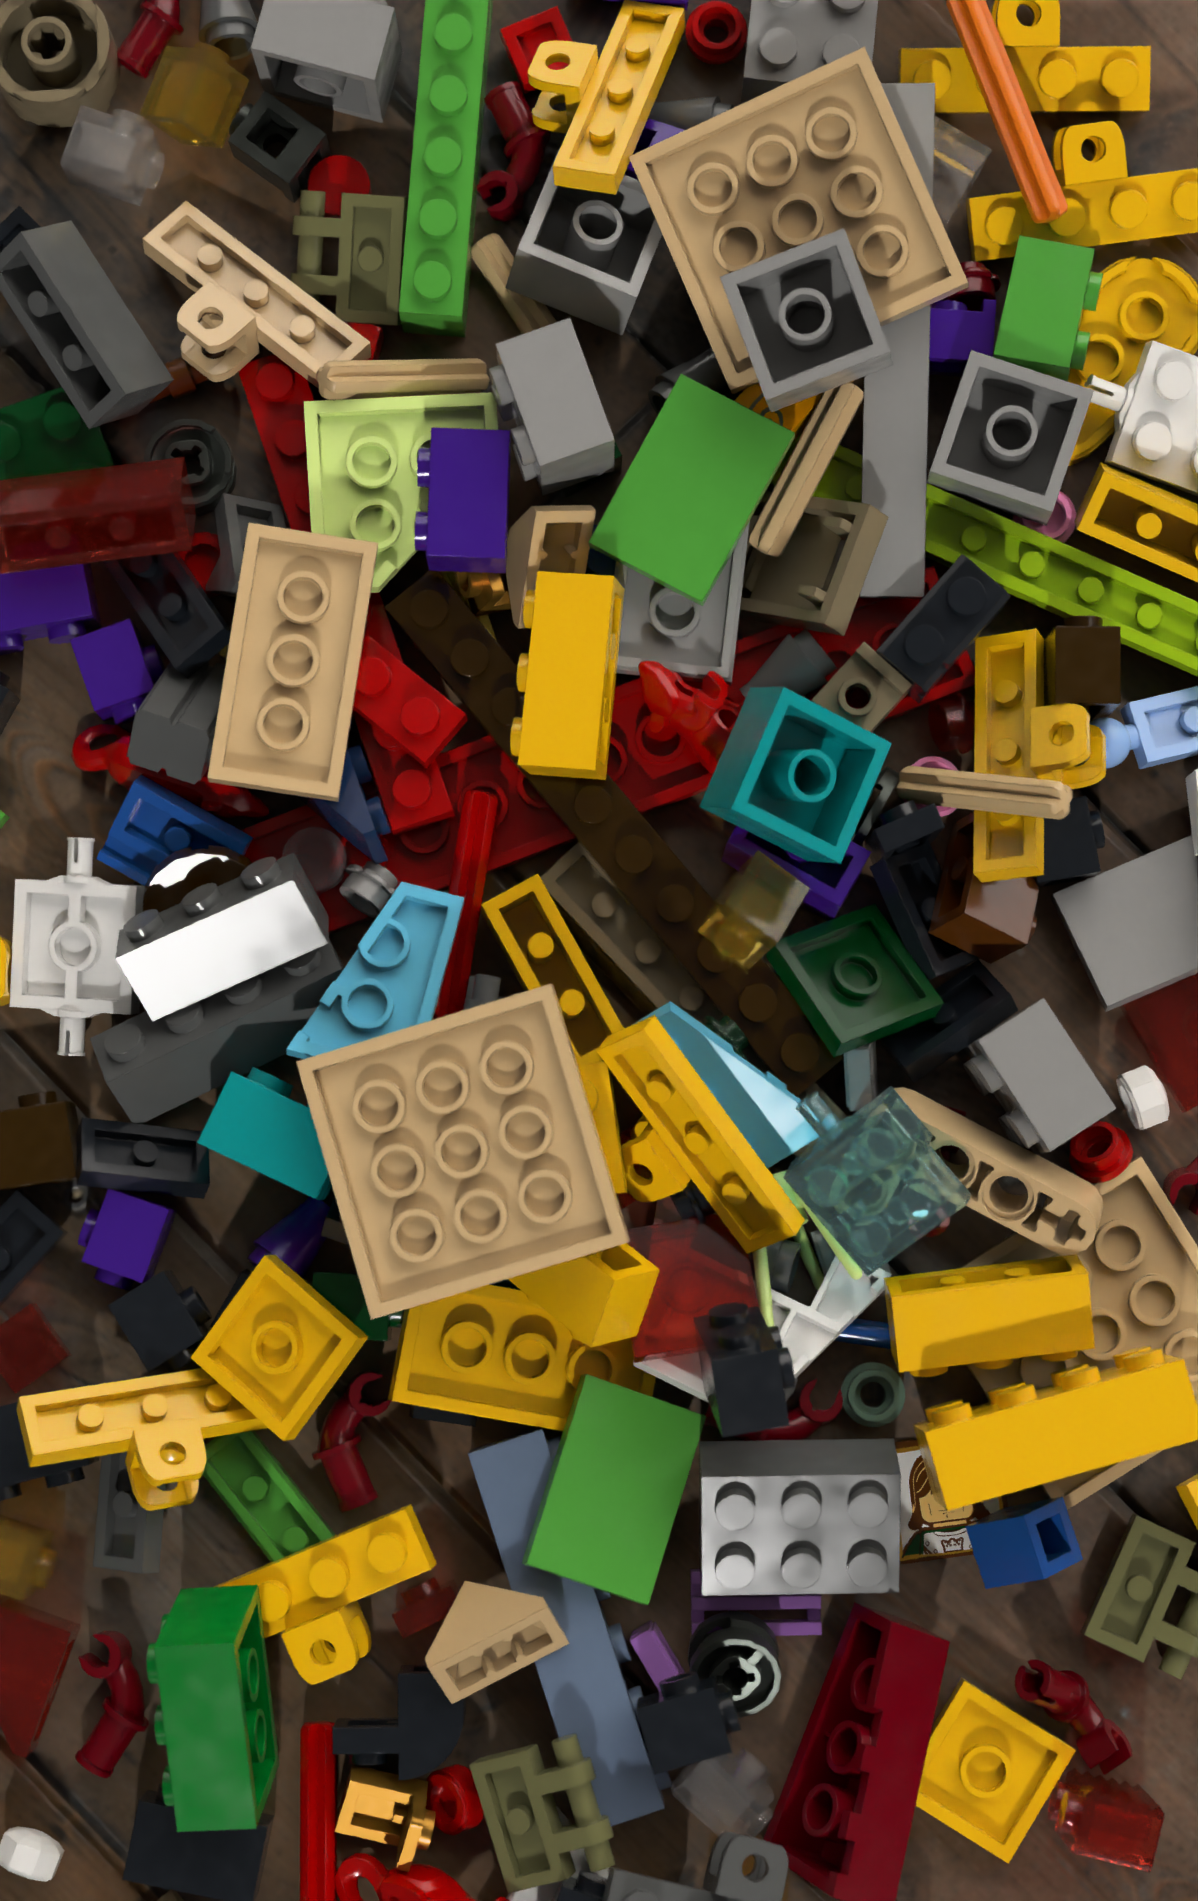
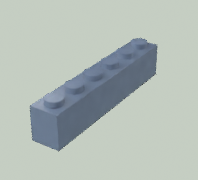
[468,1427,672,1826]

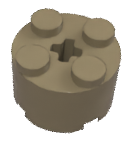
[0,0,121,128]

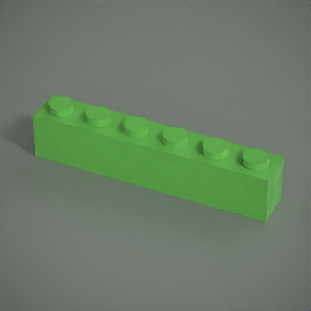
[399,0,493,337]

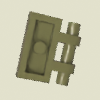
[290,190,408,325]
[1080,1513,1198,1680]
[469,1733,616,1893]

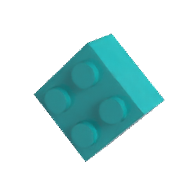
[699,687,892,864]
[197,1066,333,1201]

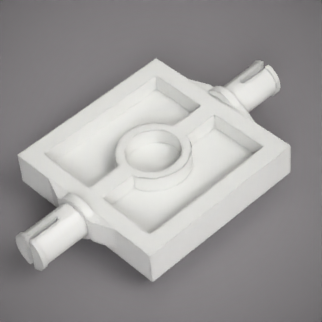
[1084,340,1198,496]
[9,837,145,1056]

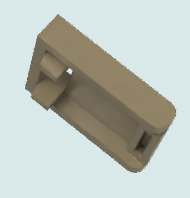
[739,490,889,636]

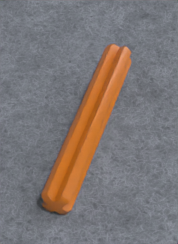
[946,0,1068,224]

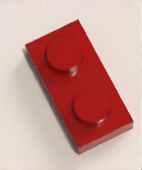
[353,635,468,769]

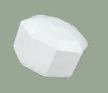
[1116,1065,1170,1130]
[0,1826,65,1882]

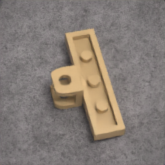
[142,201,371,389]

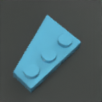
[286,881,464,1059]
[634,1001,834,1169]

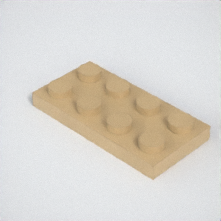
[207,523,378,802]

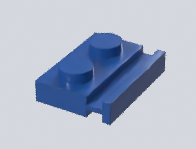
[96,775,253,886]

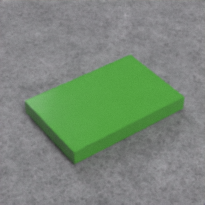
[588,374,795,606]
[521,1374,706,1605]

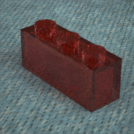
[0,457,196,574]

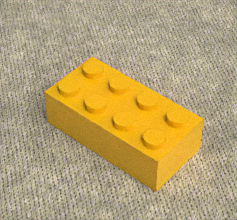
[913,1346,1198,1511]

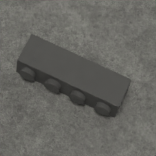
[90,937,345,1124]

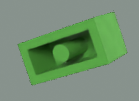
[993,235,1103,382]

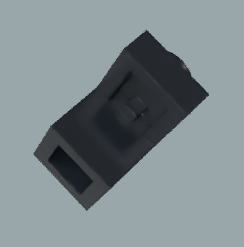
[332,1665,467,1780]

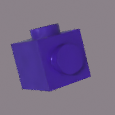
[70,619,165,724]
[78,1189,177,1291]

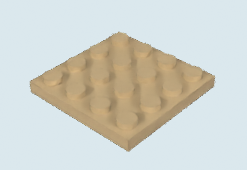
[629,47,968,395]
[296,984,630,1320]
[957,1156,1198,1510]

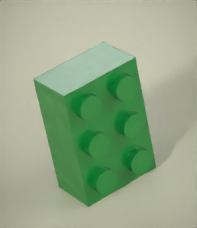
[147,1585,279,1832]

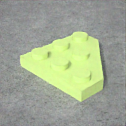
[304,392,498,593]

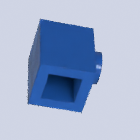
[965,1496,1083,1589]

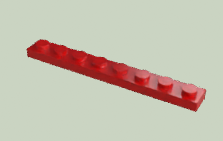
[238,354,455,836]

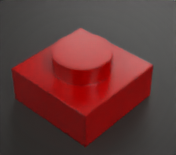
[500,6,573,94]

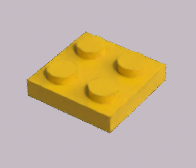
[191,1255,369,1441]
[916,1677,1076,1864]

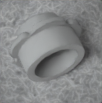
[340,861,399,919]

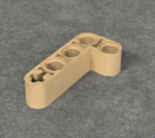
[834,1087,1104,1255]

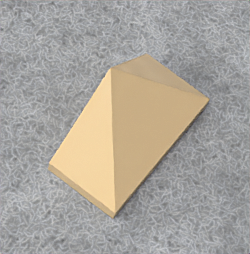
[506,505,596,629]
[425,1581,569,1704]

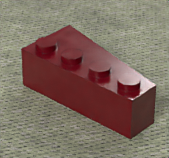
[763,1602,950,1901]

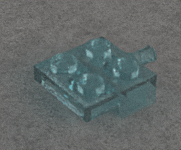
[783,1086,971,1277]

